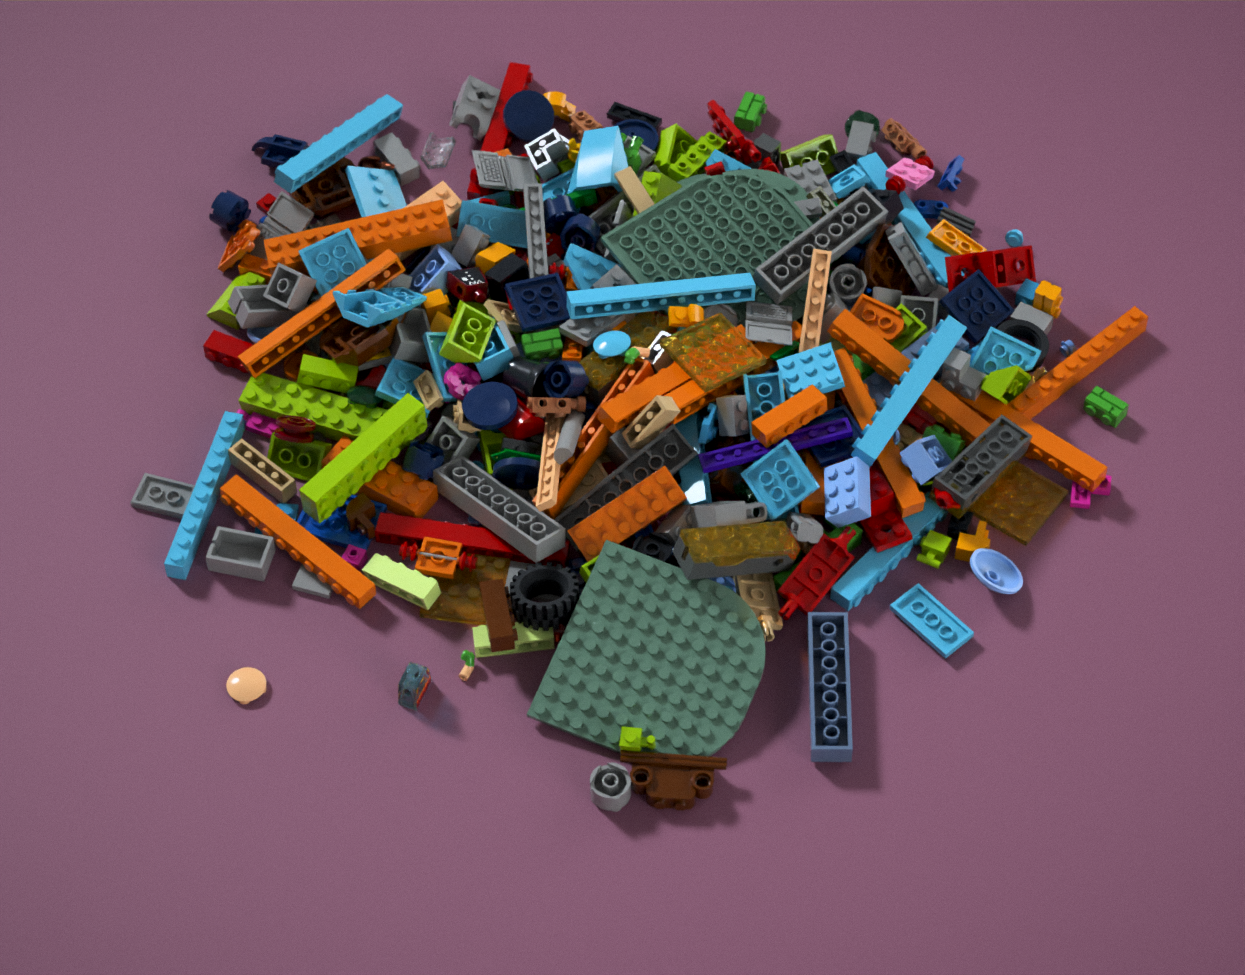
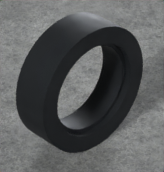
[997,319,1049,373]

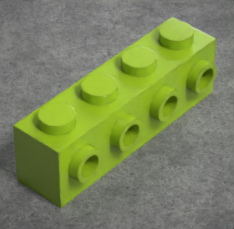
[667,131,727,182]

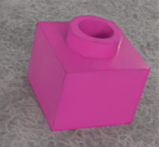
[342,544,368,572]

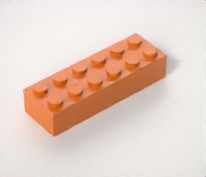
[321,436,439,519]
[567,466,687,562]

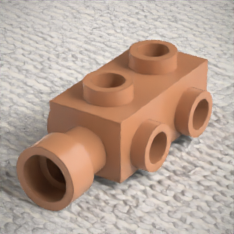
[569,110,603,141]
[881,118,927,160]
[527,397,586,417]

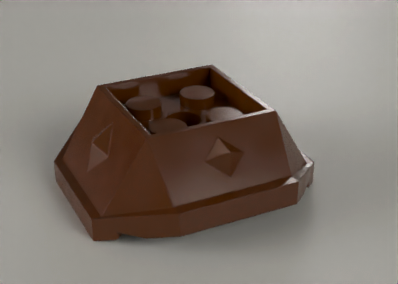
[287,157,356,219]
[856,224,915,296]
[319,316,399,367]

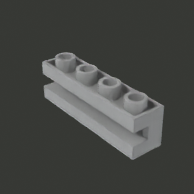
[885,222,938,297]

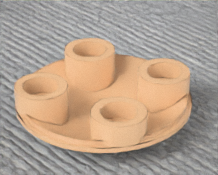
[226,667,267,705]

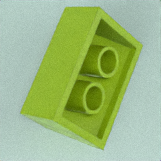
[653,123,698,177]
[780,134,839,175]
[633,171,682,217]
[207,272,266,330]
[439,302,496,363]
[297,354,358,395]
[981,365,1032,404]
[267,432,332,481]

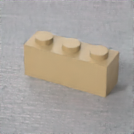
[621,395,681,449]

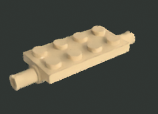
[733,572,783,642]

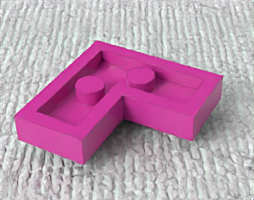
[1070,475,1112,509]

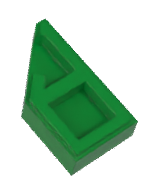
[770,340,799,361]

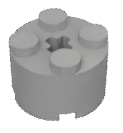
[827,264,867,306]
[590,763,631,812]

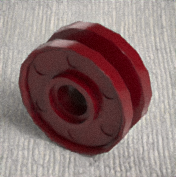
[274,415,316,443]

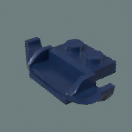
[252,134,310,168]

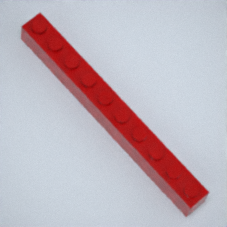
[467,62,533,200]
[375,512,570,568]

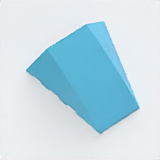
[567,126,628,194]
[333,287,427,327]

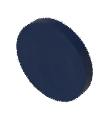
[503,90,554,142]
[614,119,658,152]
[462,382,518,430]
[493,457,541,490]

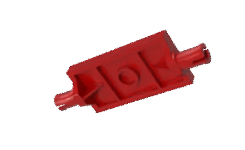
[707,100,762,165]
[777,526,856,620]

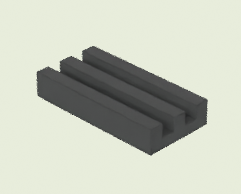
[936,206,976,237]

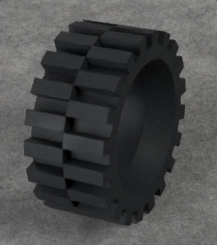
[510,562,580,631]

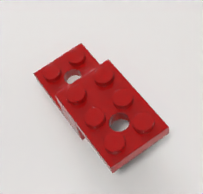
[945,245,1036,292]
[858,461,913,553]

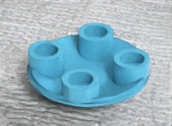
[593,331,631,359]

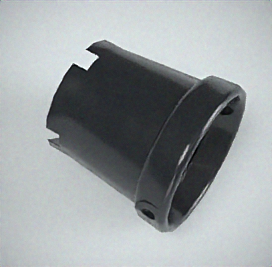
[502,356,553,406]
[633,532,677,567]

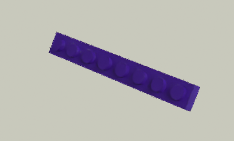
[698,417,853,474]

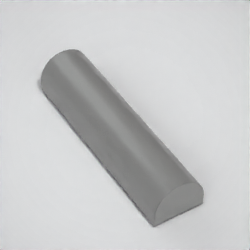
[553,410,585,465]

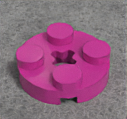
[444,363,481,400]

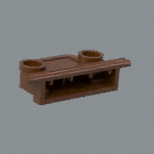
[620,750,727,811]

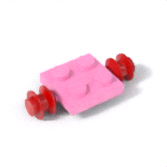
[885,155,935,195]

